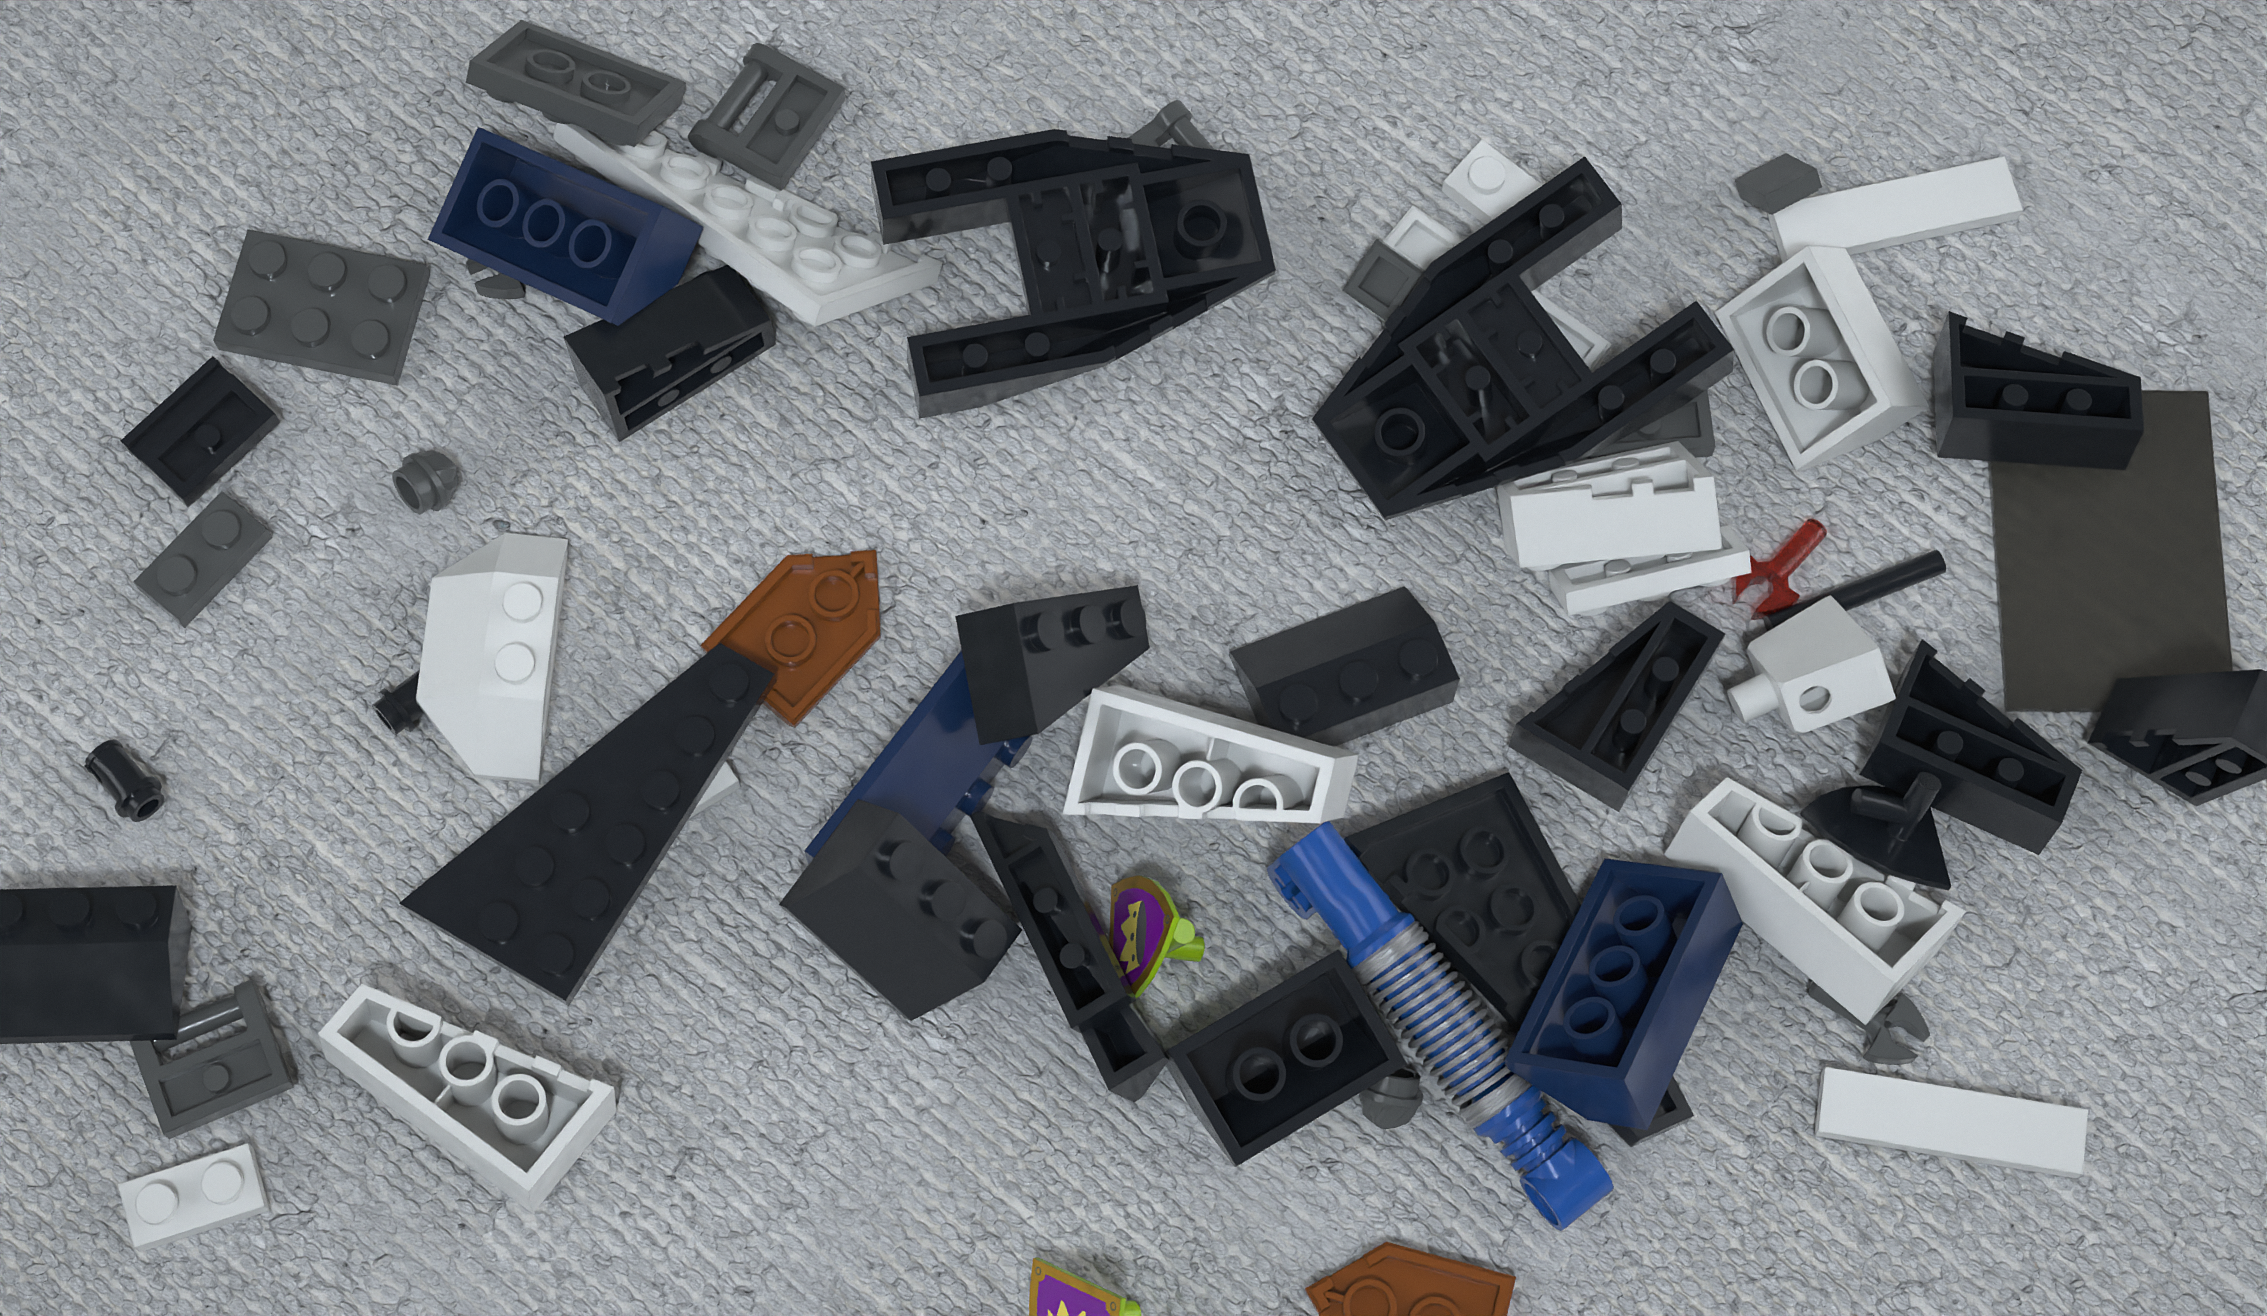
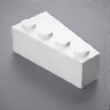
[1063,685,1359,823]
[1664,777,1966,1025]
[318,984,617,1213]

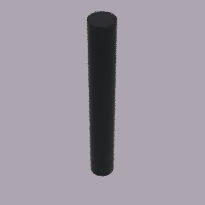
[1764,550,1946,632]

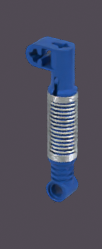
[1267,821,1614,1231]

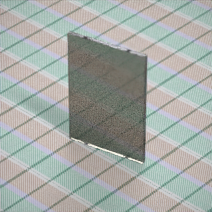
[1988,389,2233,713]

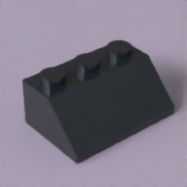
[1229,586,1460,747]
[779,799,1022,1021]
[0,885,192,1044]
[1166,949,1407,1167]

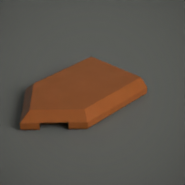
[700,550,881,728]
[1304,1242,1516,1316]

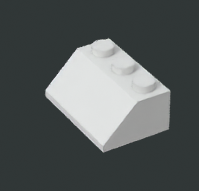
[1715,245,1929,471]

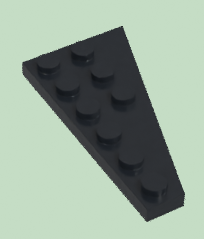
[399,643,776,1006]
[1344,772,1694,1147]

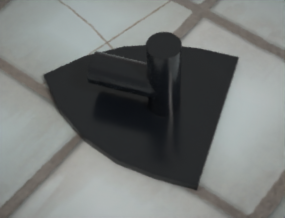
[1800,772,1951,891]

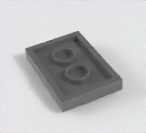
[466,20,686,147]
[213,229,430,386]

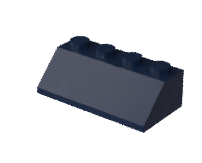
[427,127,703,326]
[804,650,1033,865]
[1504,858,1743,1130]

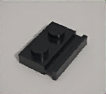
[120,356,280,508]

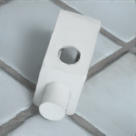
[1727,595,1896,734]

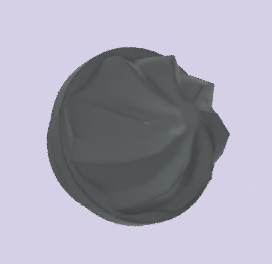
[392,450,458,515]
[1359,1067,1424,1129]

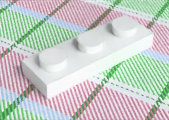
[1548,525,1751,616]

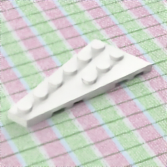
[553,123,943,327]

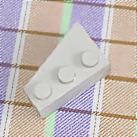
[1497,441,1722,571]

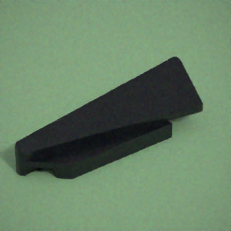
[970,811,1169,1102]

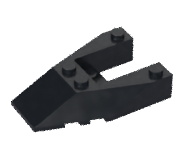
[871,129,1276,419]
[1312,156,1734,521]

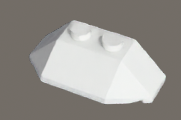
[416,533,569,784]

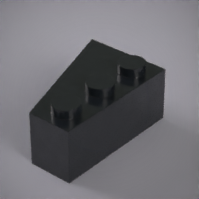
[563,265,776,442]
[1933,311,2145,471]
[955,585,1150,745]
[1508,601,1726,812]
[1859,639,2082,855]
[2087,669,2267,806]

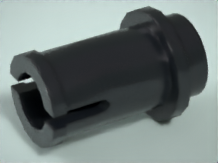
[372,669,425,735]
[84,739,164,822]

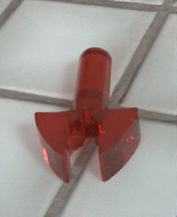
[1732,518,1827,620]

